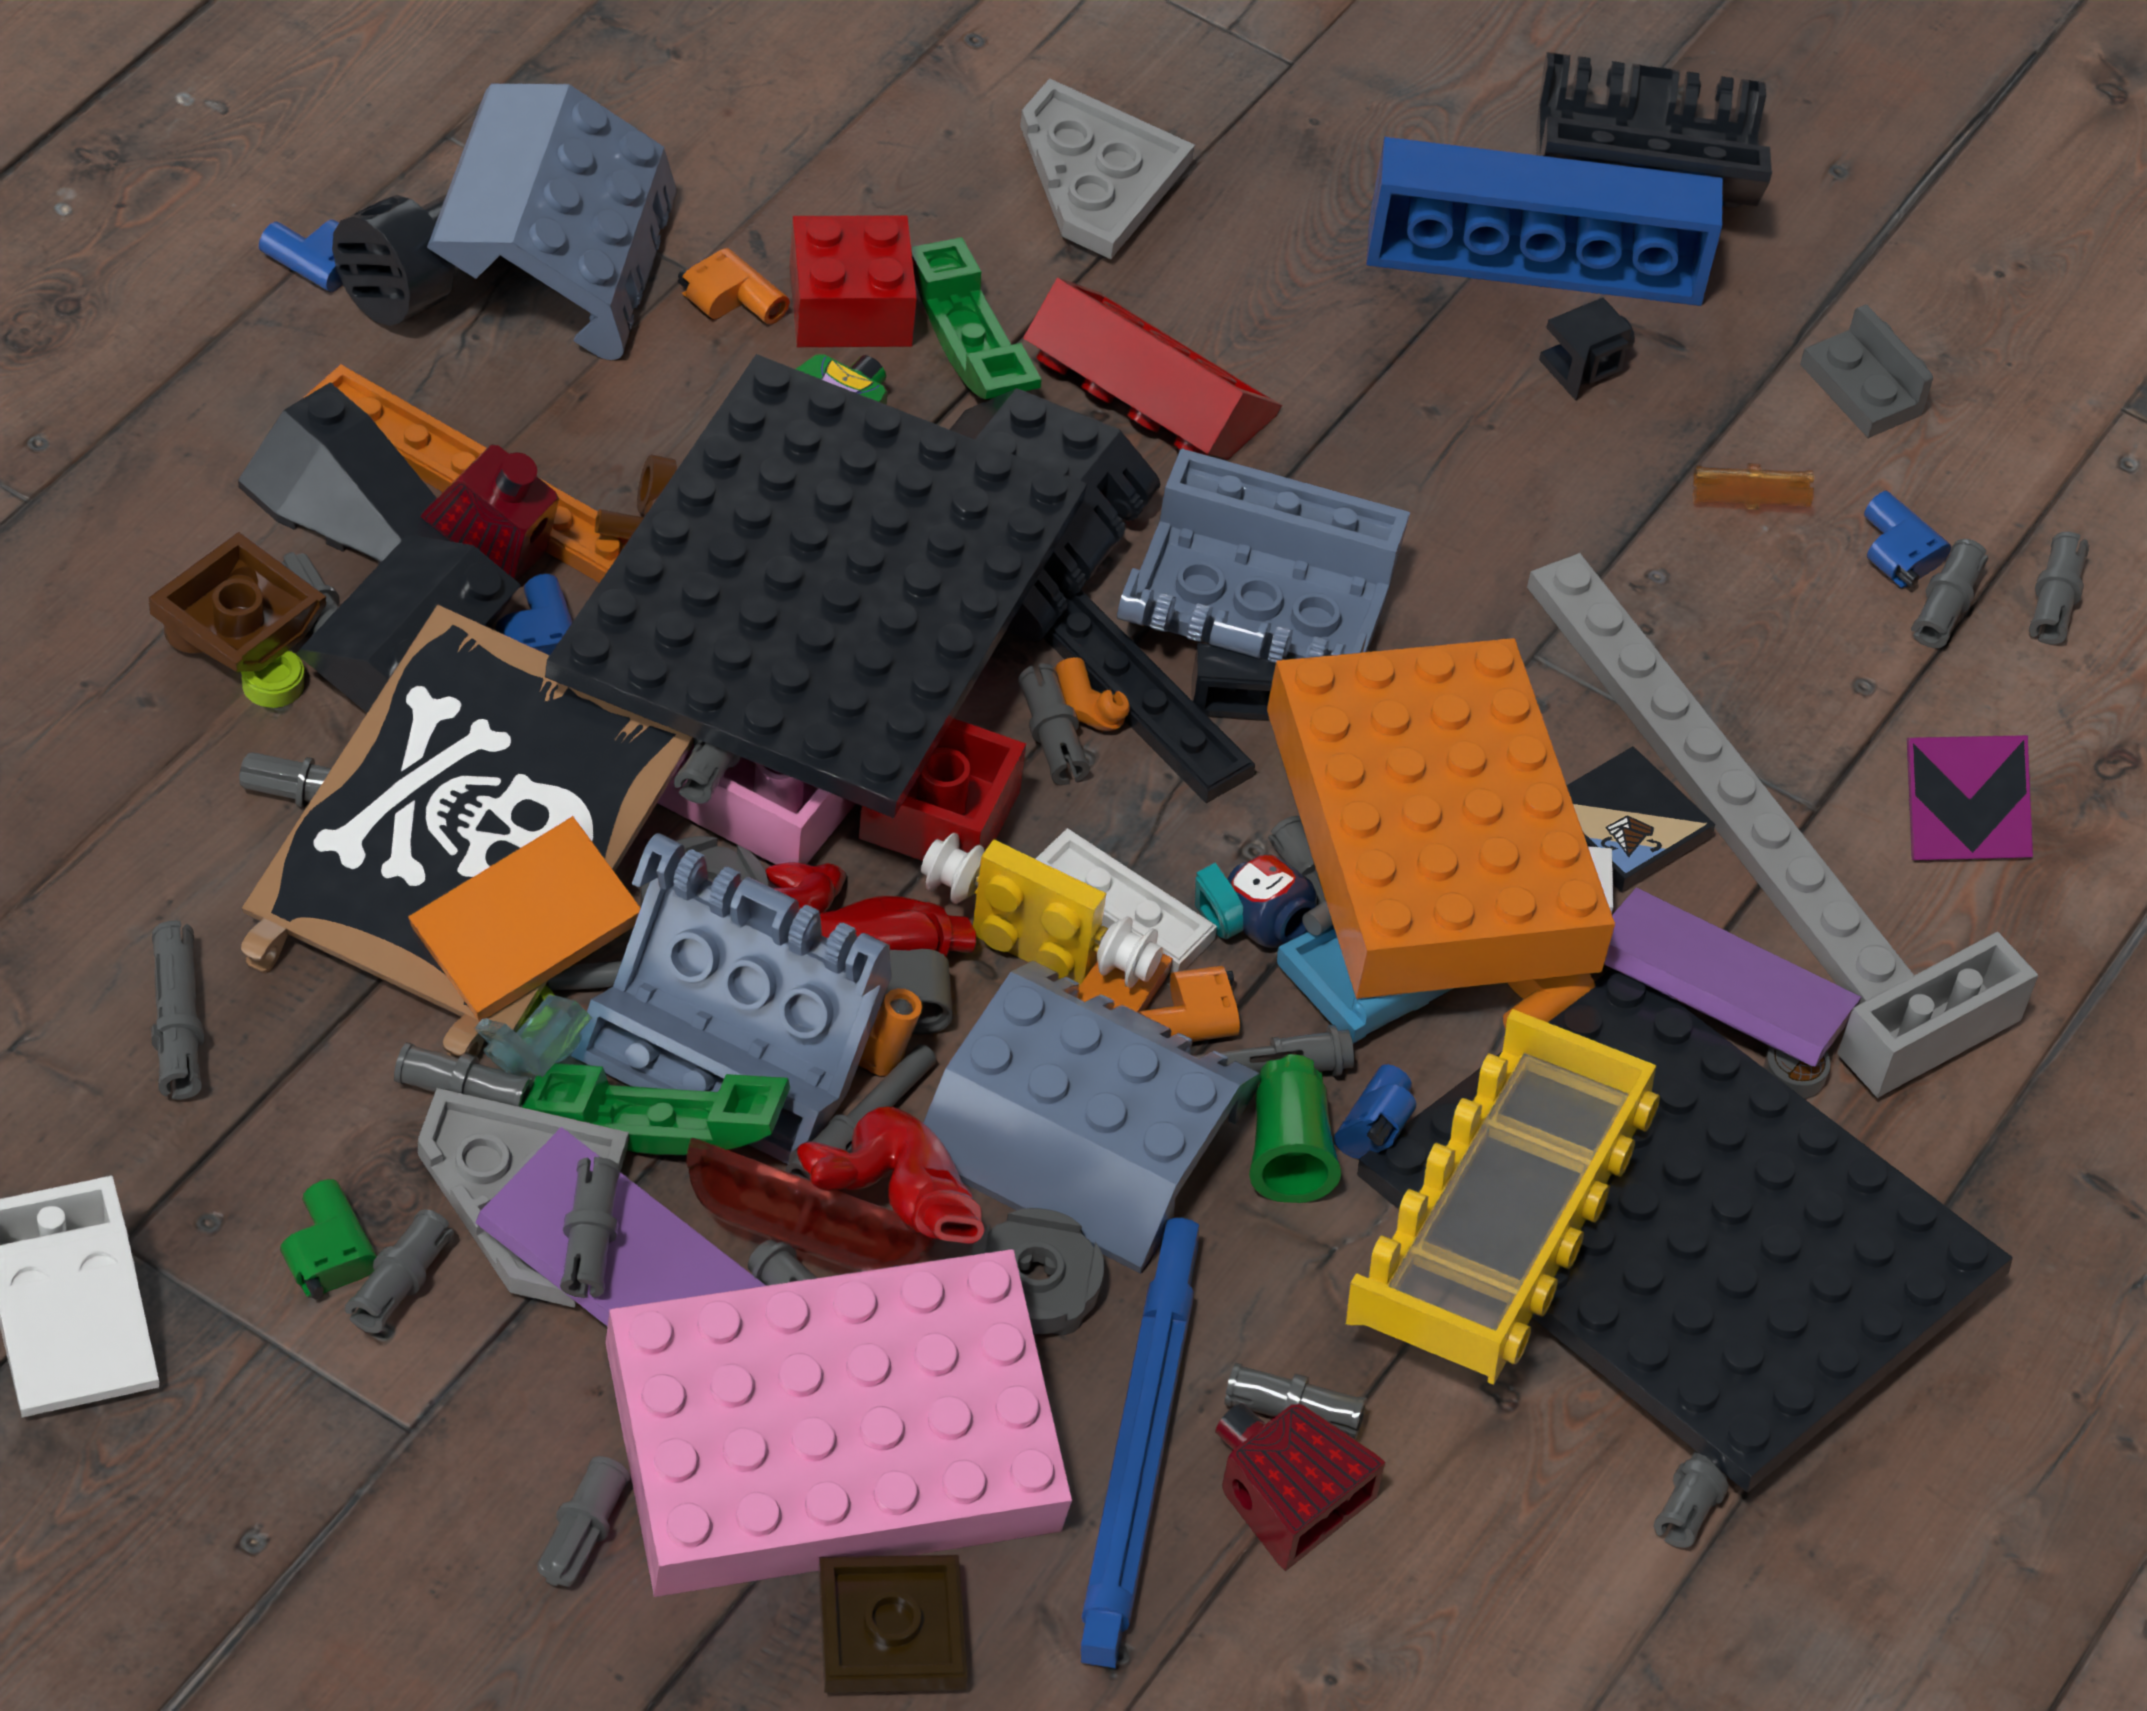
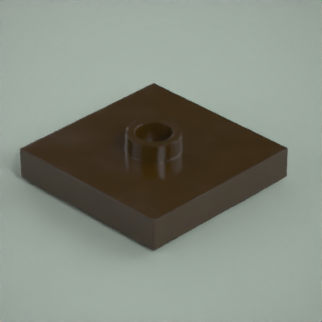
[818,1555,967,1693]

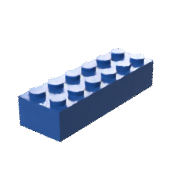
[1366,137,1722,306]

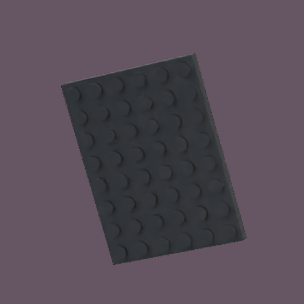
[545,354,1087,818]
[1357,968,2013,1493]

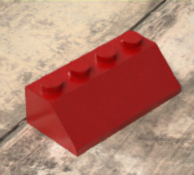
[1023,278,1283,460]

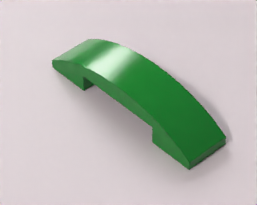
[911,237,1042,399]
[522,1063,791,1155]

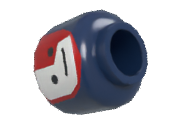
[1227,854,1317,948]

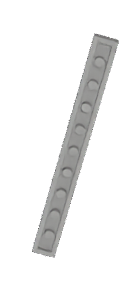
[1527,553,1914,1005]

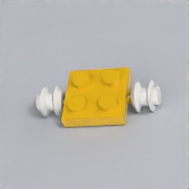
[921,833,1163,988]

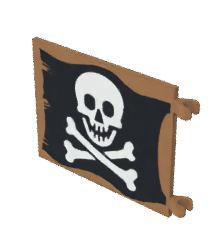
[241,605,694,1058]

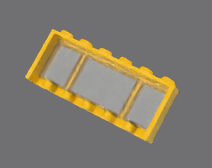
[1346,1009,1660,1385]

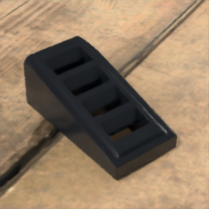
[1191,643,1276,720]

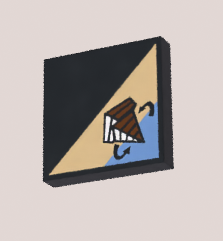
[1567,746,1716,892]

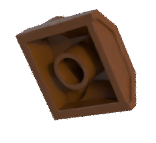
[149,532,326,672]

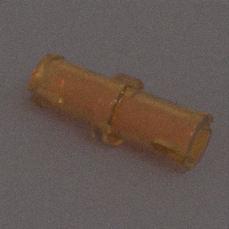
[1692,463,1814,510]

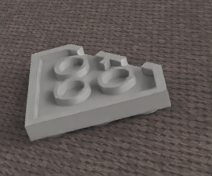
[1020,78,1195,259]
[418,1088,629,1307]

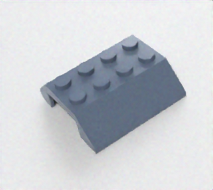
[427,83,676,360]
[1117,448,1410,663]
[571,833,891,1164]
[923,961,1261,1274]

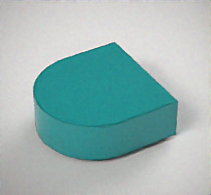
[1195,862,1243,939]

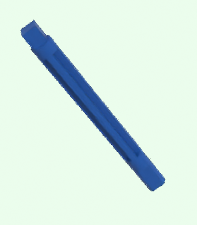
[1081,1218,1199,1668]

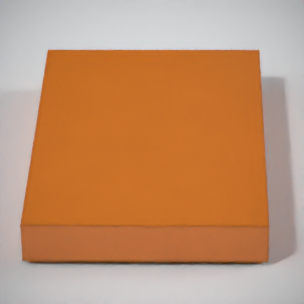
[408,816,641,1022]

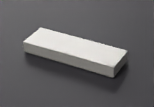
[1036,828,1217,973]

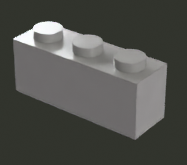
[1837,931,2038,1098]

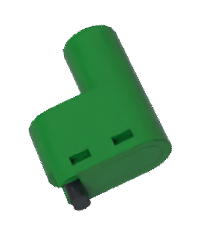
[280,1179,377,1300]

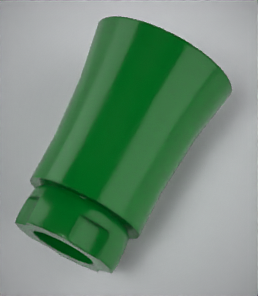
[1249,1054,1341,1203]

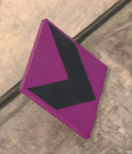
[1907,735,2033,860]

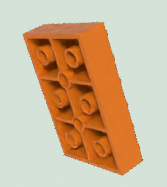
[1267,638,1615,999]

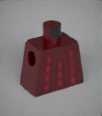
[421,444,559,582]
[1215,1403,1386,1571]

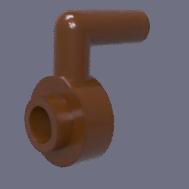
[595,454,677,539]

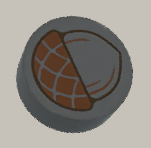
[1763,1046,1831,1098]

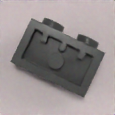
[1800,304,1933,438]

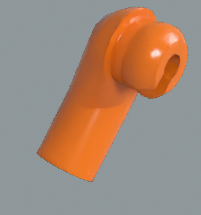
[1055,657,1130,732]

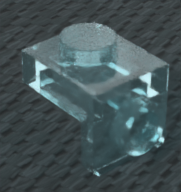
[474,995,592,1077]

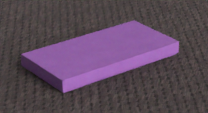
[1604,887,1861,1066]
[475,1127,766,1326]

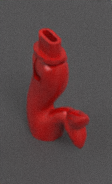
[765,862,976,957]
[797,1106,984,1244]

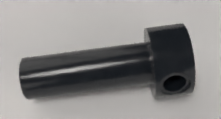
[332,194,457,326]

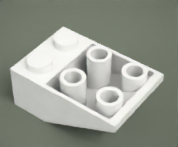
[0,1176,159,1417]

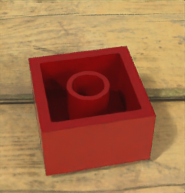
[789,215,916,348]
[859,718,1026,861]

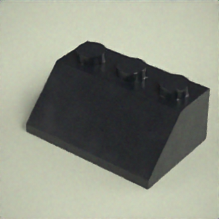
[297,534,521,713]

